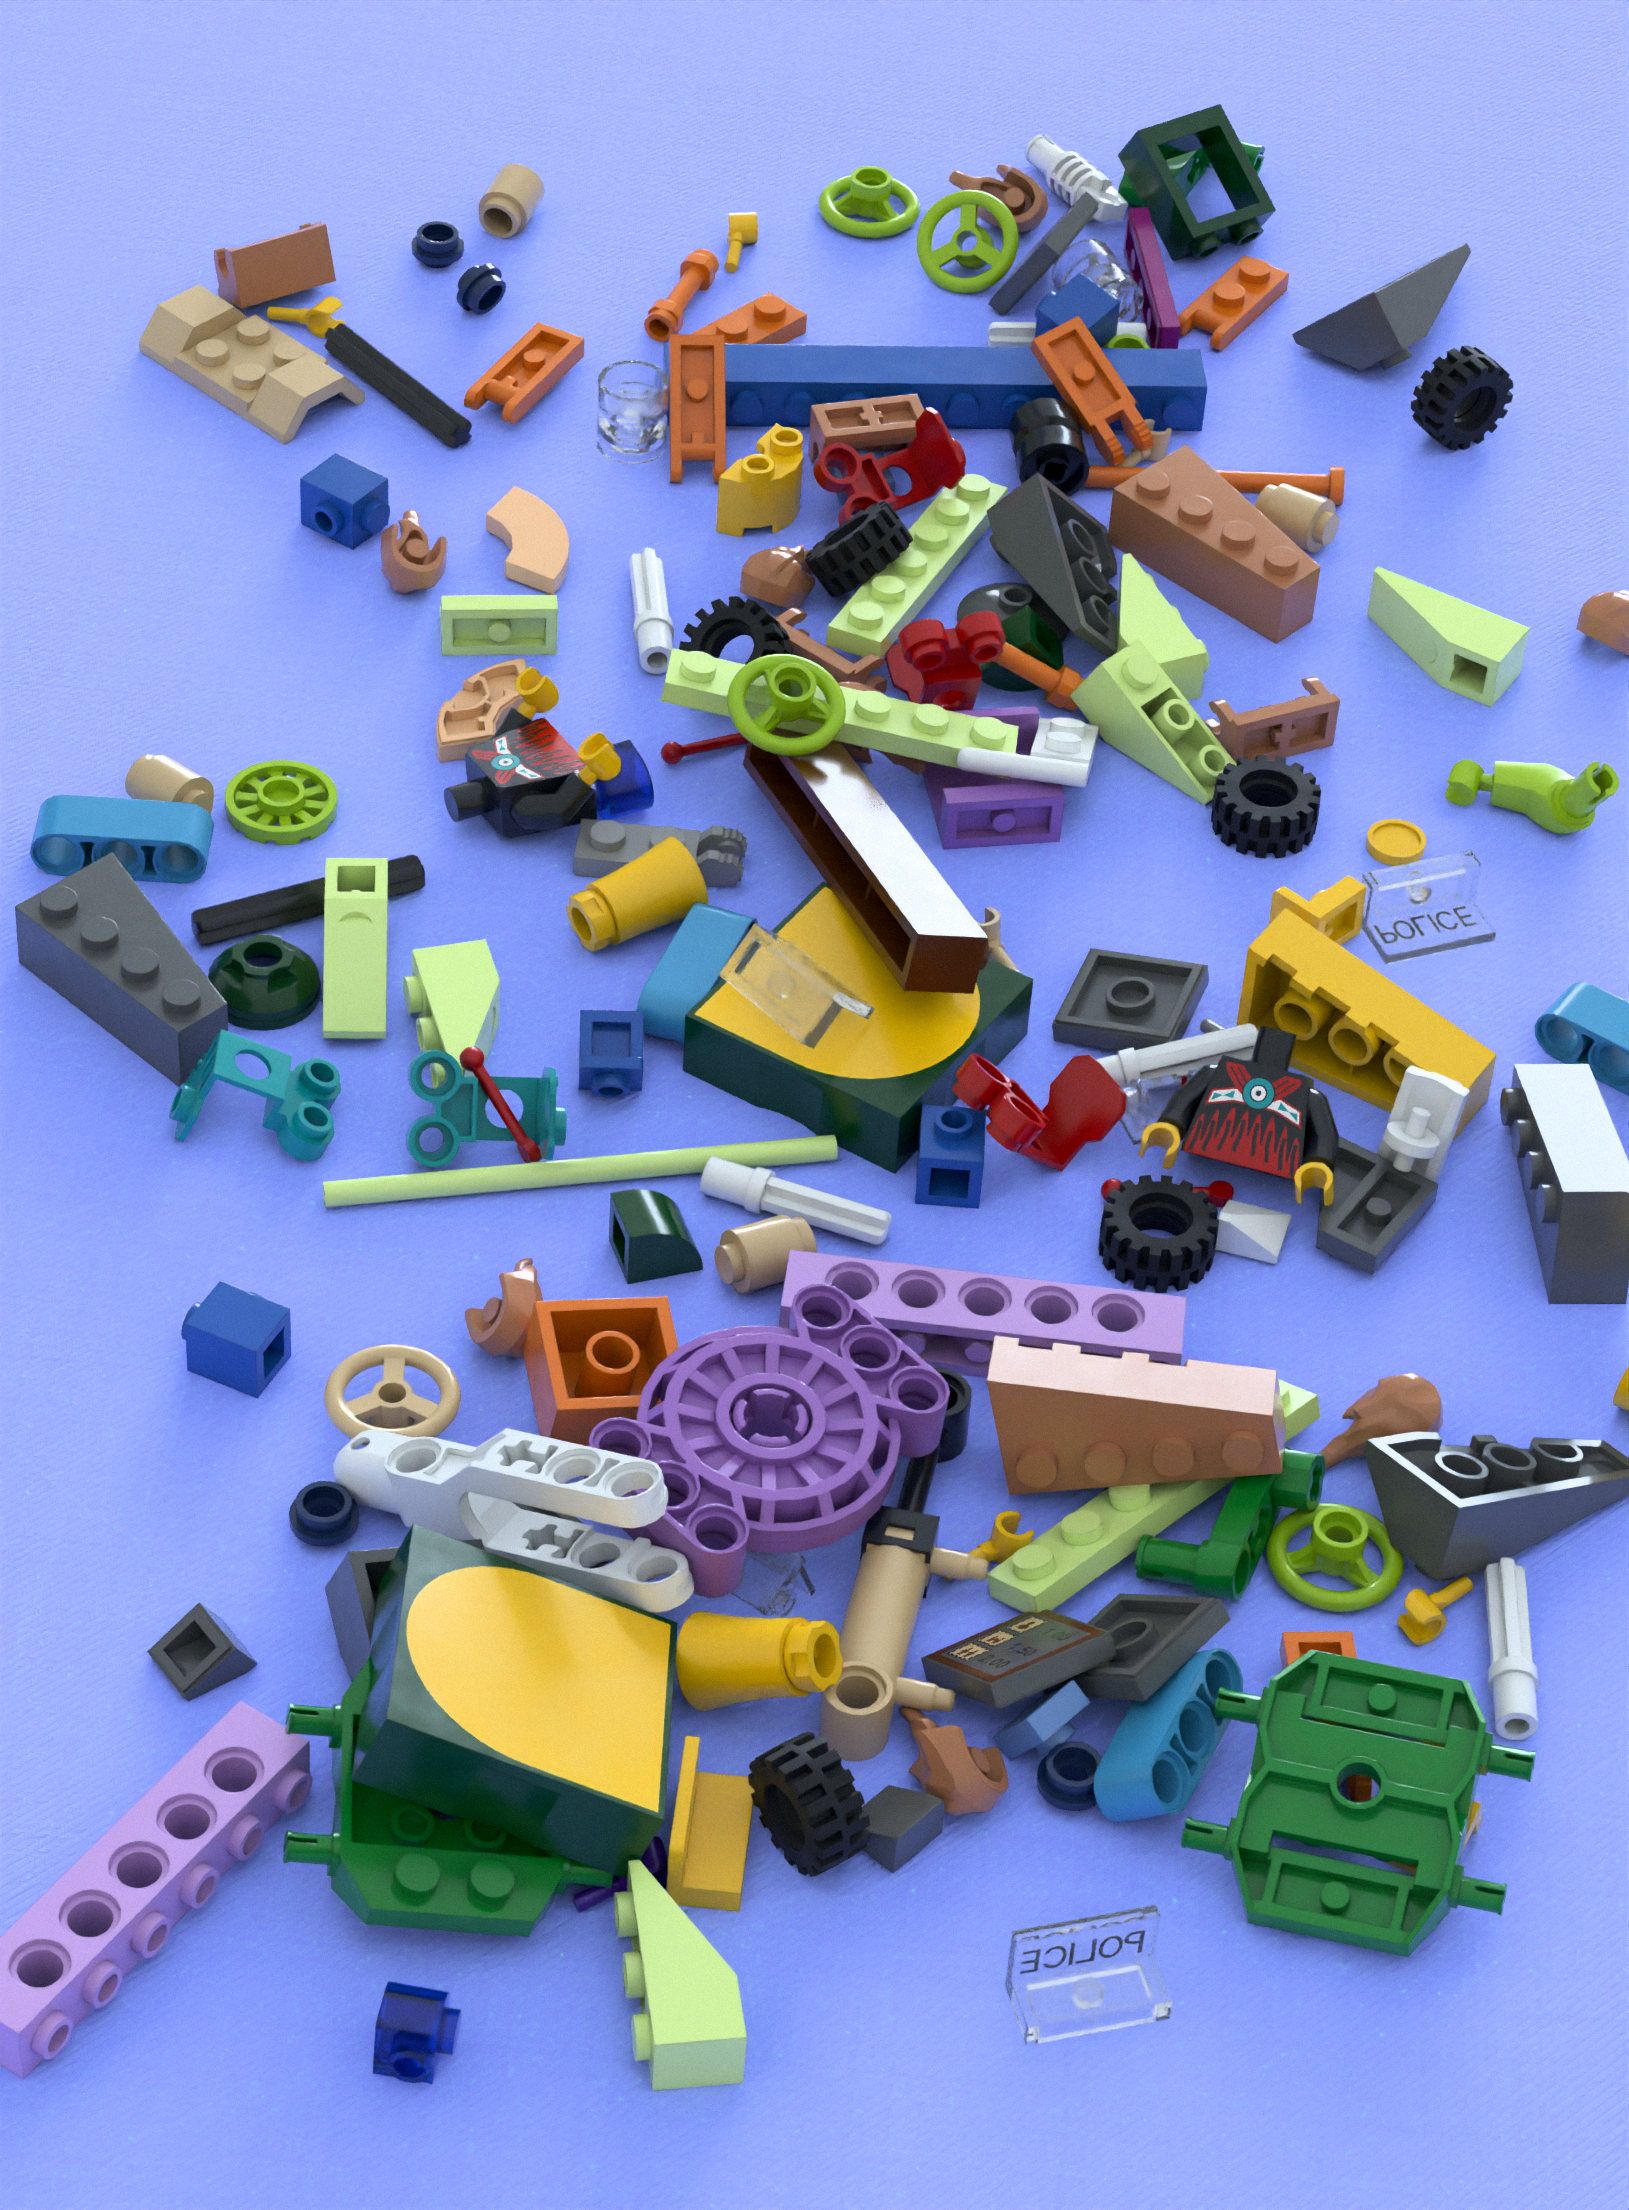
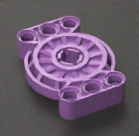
[584,1284,950,1598]

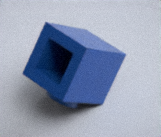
[1035,272,1120,348]
[300,453,390,550]
[915,1104,986,1209]
[181,1281,291,1399]

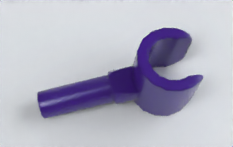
[572,1836,668,1913]

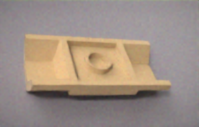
[139,284,365,445]

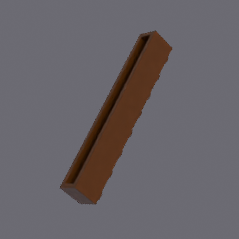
[743,727,989,994]

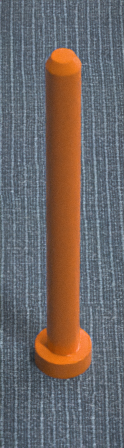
[1083,465,1345,505]

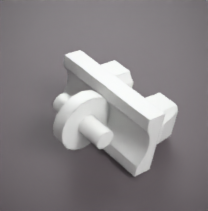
[1377,1065,1470,1183]

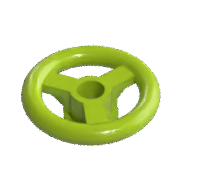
[818,166,921,238]
[916,190,1019,293]
[727,654,846,756]
[1266,1503,1404,1612]

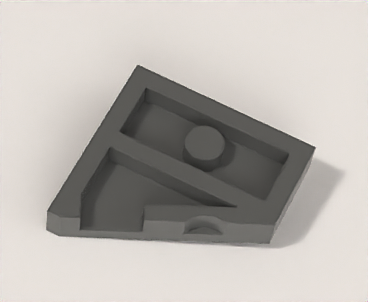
[1316,1137,1439,1275]

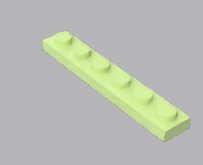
[826,474,1008,658]
[661,648,1019,780]
[987,1379,1321,1613]

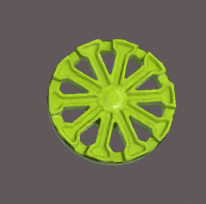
[225,760,338,845]

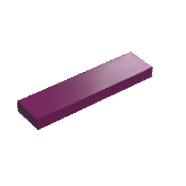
[1123,208,1181,349]

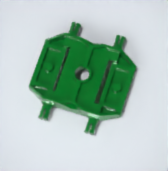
[1181,1649,1536,1957]
[283,1655,613,1937]

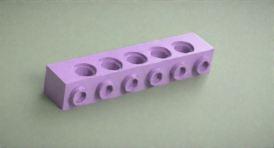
[779,1250,1187,1378]
[0,1700,313,2080]

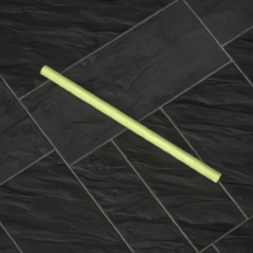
[322,1135,838,1208]

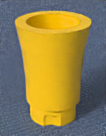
[566,836,708,952]
[675,1611,843,1711]

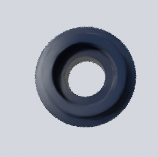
[412,221,464,268]
[456,263,506,315]
[289,1481,359,1546]
[1036,1741,1102,1811]

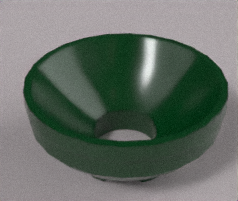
[208,934,321,1031]

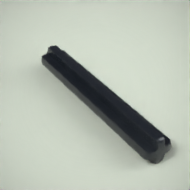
[325,323,472,448]
[191,854,425,945]

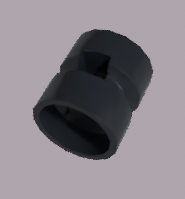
[1009,398,1090,497]

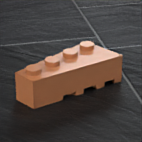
[1108,444,1321,644]
[987,1336,1286,1495]

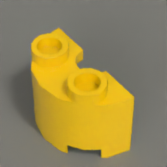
[716,423,803,537]

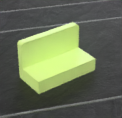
[440,595,558,656]

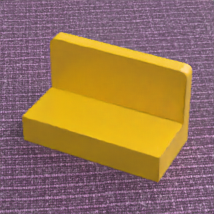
[667,1736,755,1912]

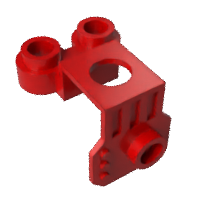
[813,407,966,525]
[884,611,1006,711]
[952,1053,1127,1172]

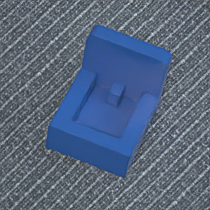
[578,1010,644,1098]

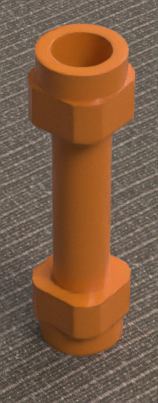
[644,249,719,342]
[993,642,1085,712]

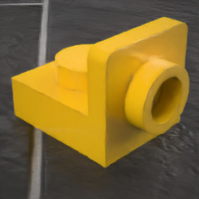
[1269,875,1367,946]

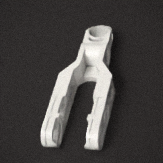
[333,1428,694,1613]

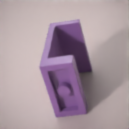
[922,706,1065,849]

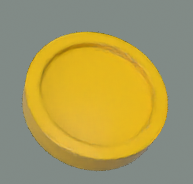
[1366,819,1426,866]

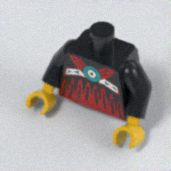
[444,667,621,838]
[1138,1026,1340,1206]

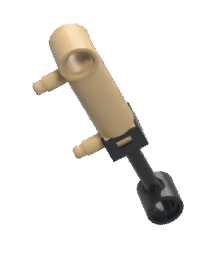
[818,1367,989,1761]

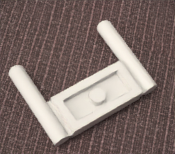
[957,709,1099,788]

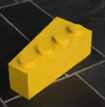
[1236,908,1497,1142]

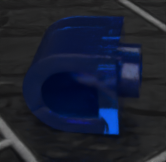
[594,739,654,820]
[372,1981,462,2084]

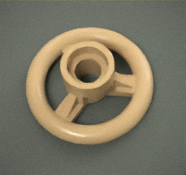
[324,1344,461,1446]

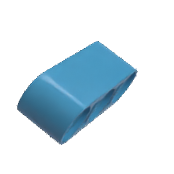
[30,795,214,884]
[636,902,758,1045]
[1534,982,1629,1096]
[1094,1648,1243,1823]

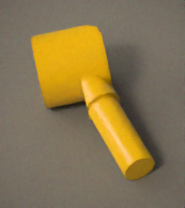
[725,212,758,273]
[267,296,345,338]
[942,1511,1035,1582]
[1397,1576,1473,1646]

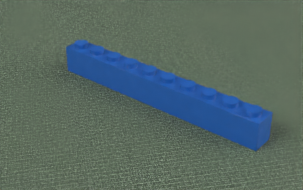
[662,343,1208,431]

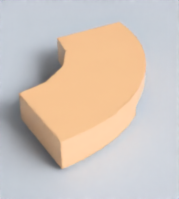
[486,486,569,595]
[436,658,528,763]

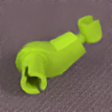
[1445,759,1619,834]

